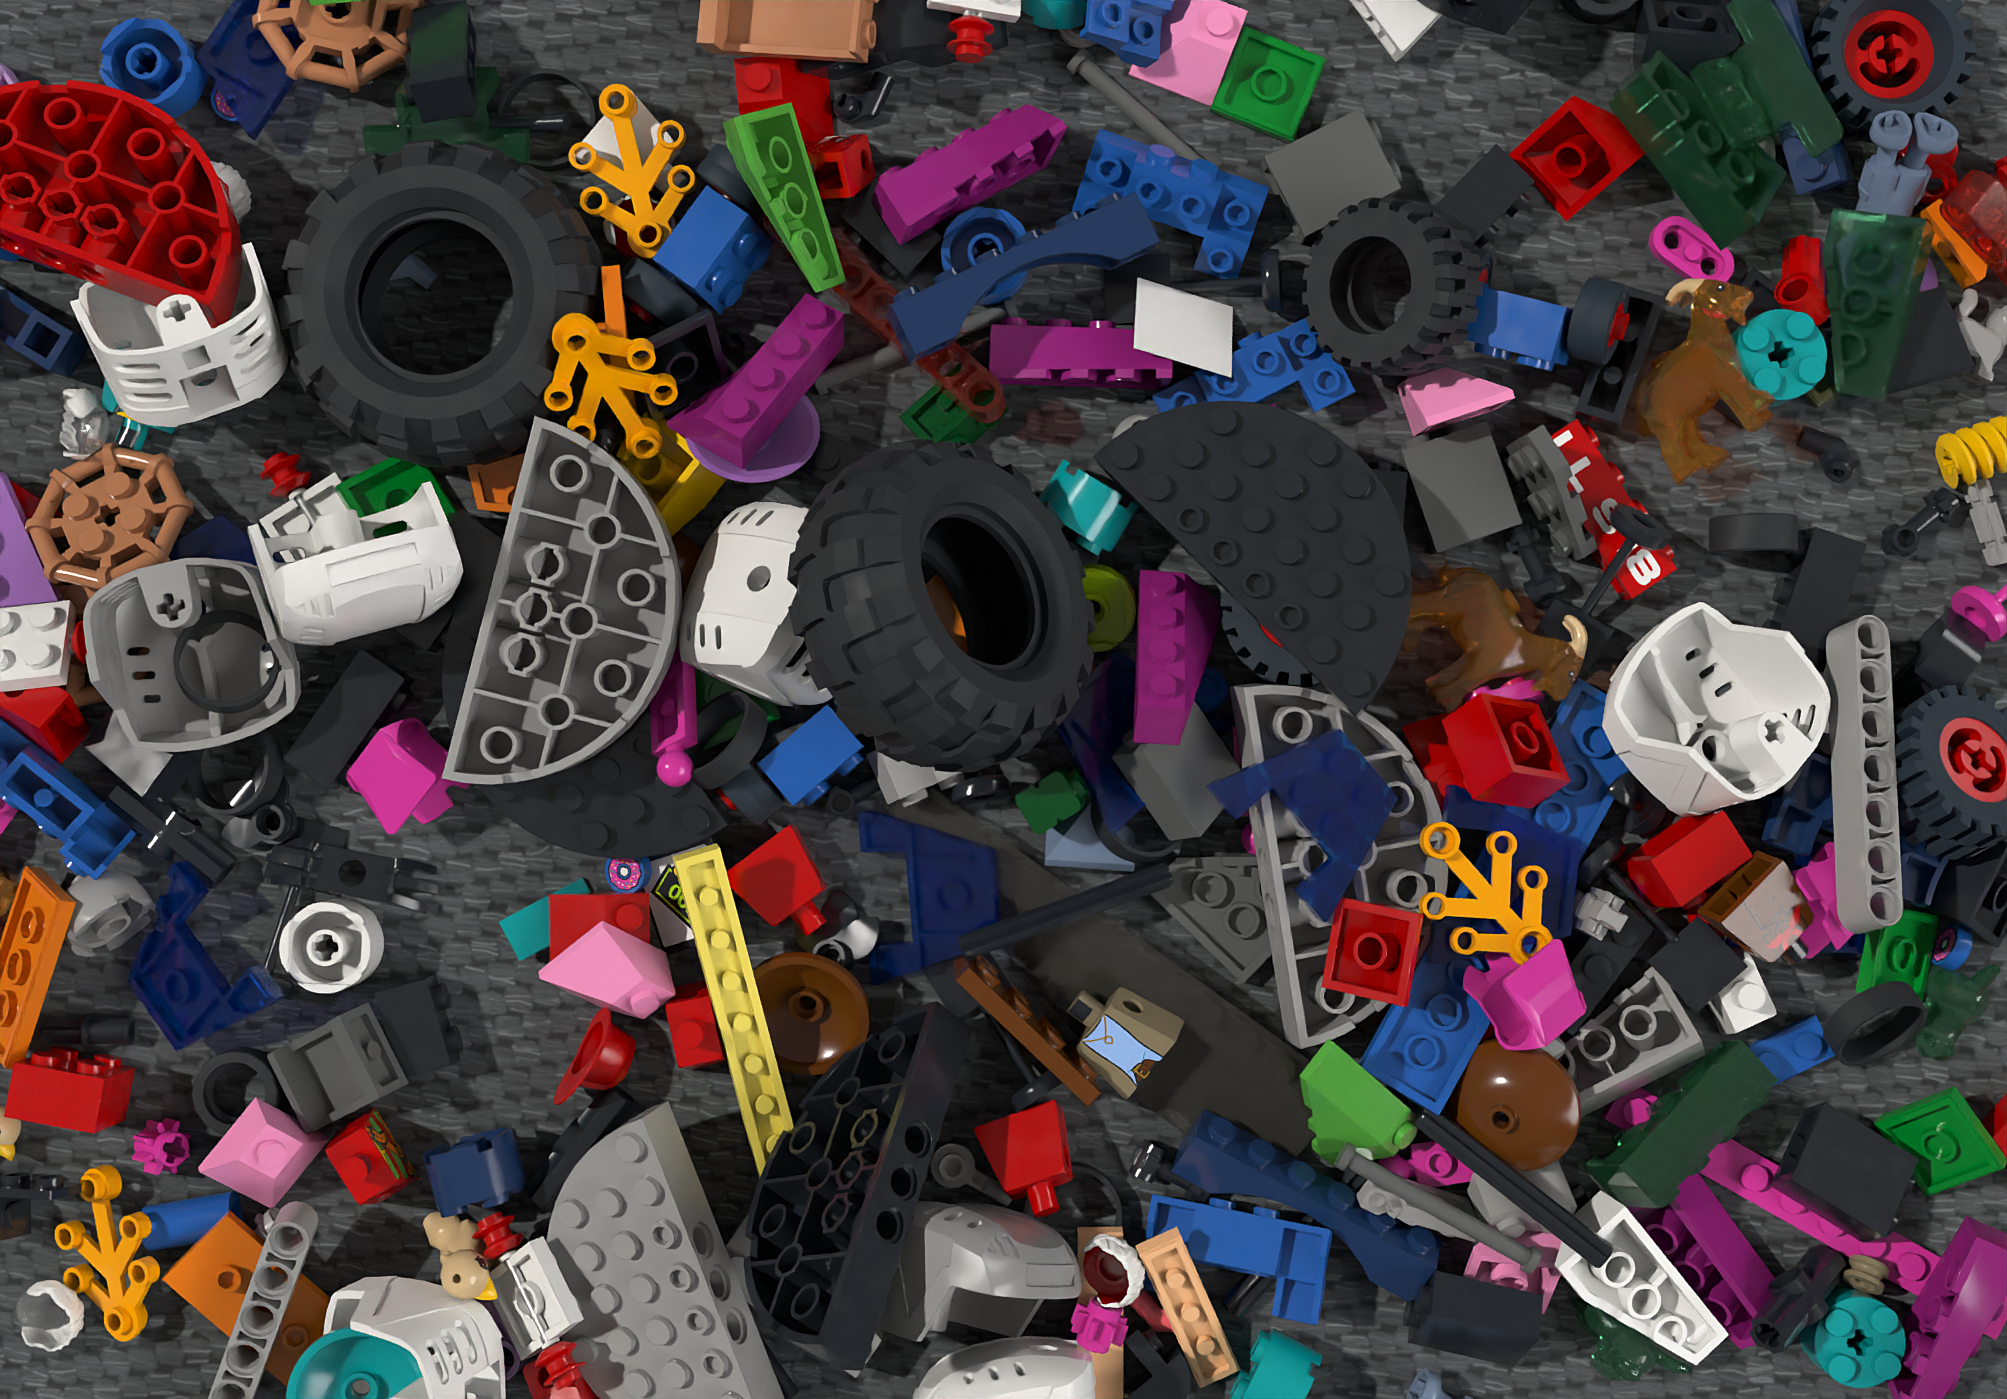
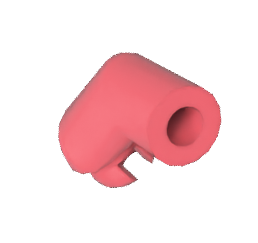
[1129,1289,1174,1333]

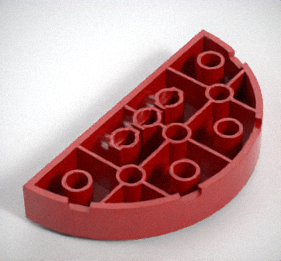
[0,80,242,328]

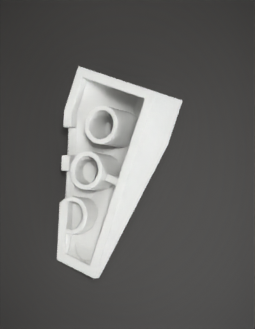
[1554,1190,1729,1365]

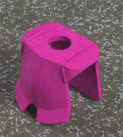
[346,717,470,834]
[1791,842,1854,959]
[1463,939,1587,1051]

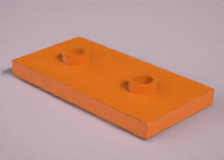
[0,866,76,1070]
[162,1210,331,1387]

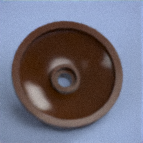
[752,952,871,1075]
[1445,1039,1581,1171]

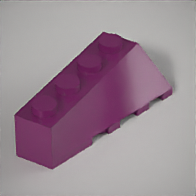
[871,104,1067,245]
[667,293,844,470]
[989,317,1172,390]
[1133,570,1223,745]
[1618,1160,1774,1349]
[1886,1216,2007,1399]

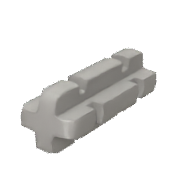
[1962,479,2007,566]

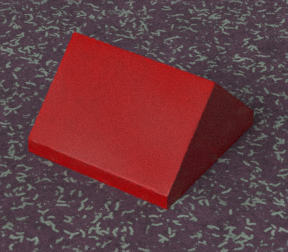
[1321,897,1424,1007]

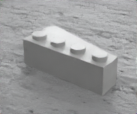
[1554,967,1705,1117]

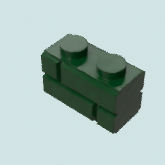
[1015,762,1093,835]

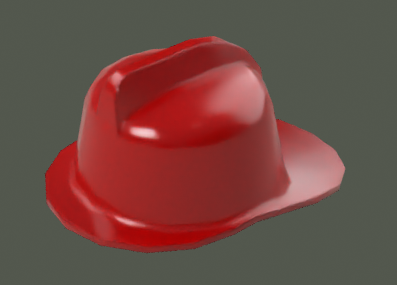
[554,1007,636,1105]

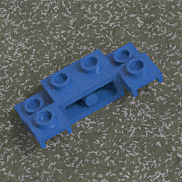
[1080,0,1175,68]
[1071,129,1269,279]
[1152,318,1356,414]
[0,717,138,881]
[1143,1194,1333,1326]

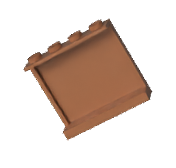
[696,0,879,63]

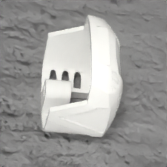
[70,242,288,427]
[248,481,463,646]
[679,501,833,706]
[1602,602,1831,818]
[323,1276,506,1399]
[913,1336,1096,1399]

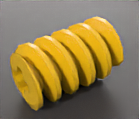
[1935,415,2007,489]

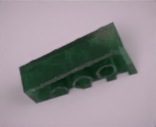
[1607,49,1787,251]
[1583,1040,1778,1208]

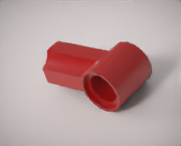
[1774,235,1831,327]

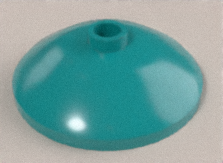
[286,1326,423,1399]

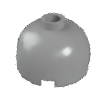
[64,870,156,957]

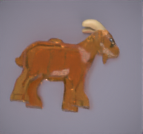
[1634,278,1776,486]
[1402,565,1588,715]

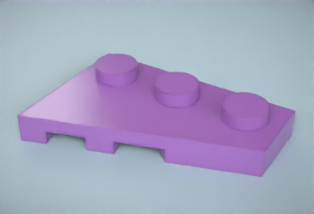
[0,472,64,608]

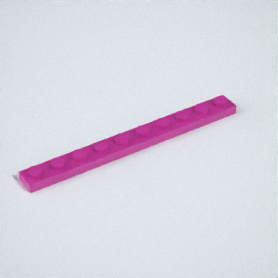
[1601,1088,2007,1340]

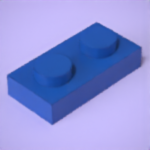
[1732,1014,1835,1095]

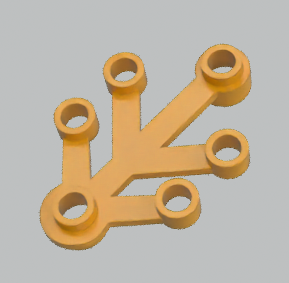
[569,84,697,259]
[544,313,678,459]
[1418,822,1553,966]
[55,1164,160,1342]

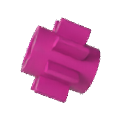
[132,1118,192,1176]
[1070,1295,1129,1354]

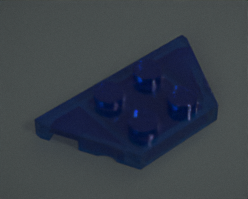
[196,0,345,141]

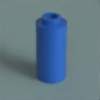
[135,1191,244,1251]

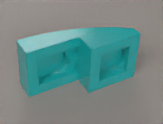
[499,877,591,961]

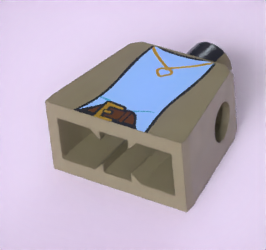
[1067,987,1184,1100]

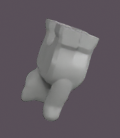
[1953,288,2007,385]

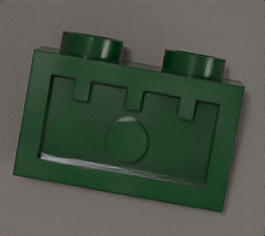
[899,358,1009,445]

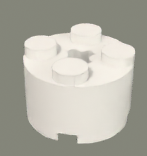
[279,899,384,993]

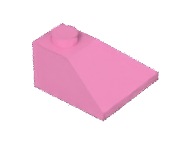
[1128,0,1248,107]
[1397,367,1515,437]
[538,921,676,1019]
[198,1097,329,1208]
[1463,1230,1561,1314]

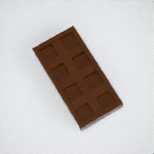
[953,954,1101,1106]

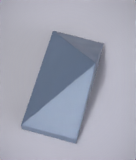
[1044,800,1135,872]

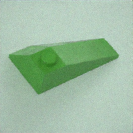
[723,102,846,293]
[1300,1038,1418,1166]

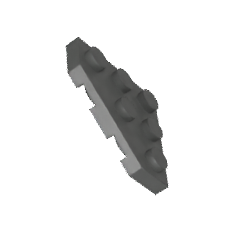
[1501,424,1598,561]
[1150,856,1272,984]

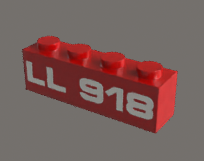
[1550,419,1677,601]

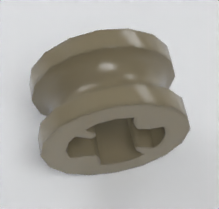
[1842,1254,1890,1295]

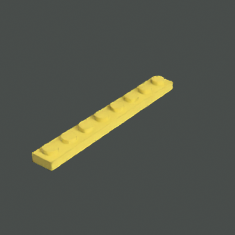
[672,843,794,1179]

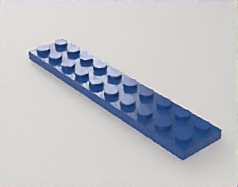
[1359,678,1629,1115]

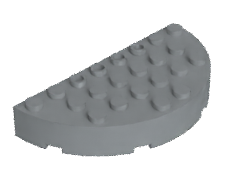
[442,416,682,784]
[1229,683,1448,1049]
[546,1101,784,1399]

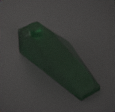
[1822,208,1935,401]

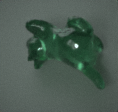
[1906,964,2000,1062]
[1571,1297,1690,1382]

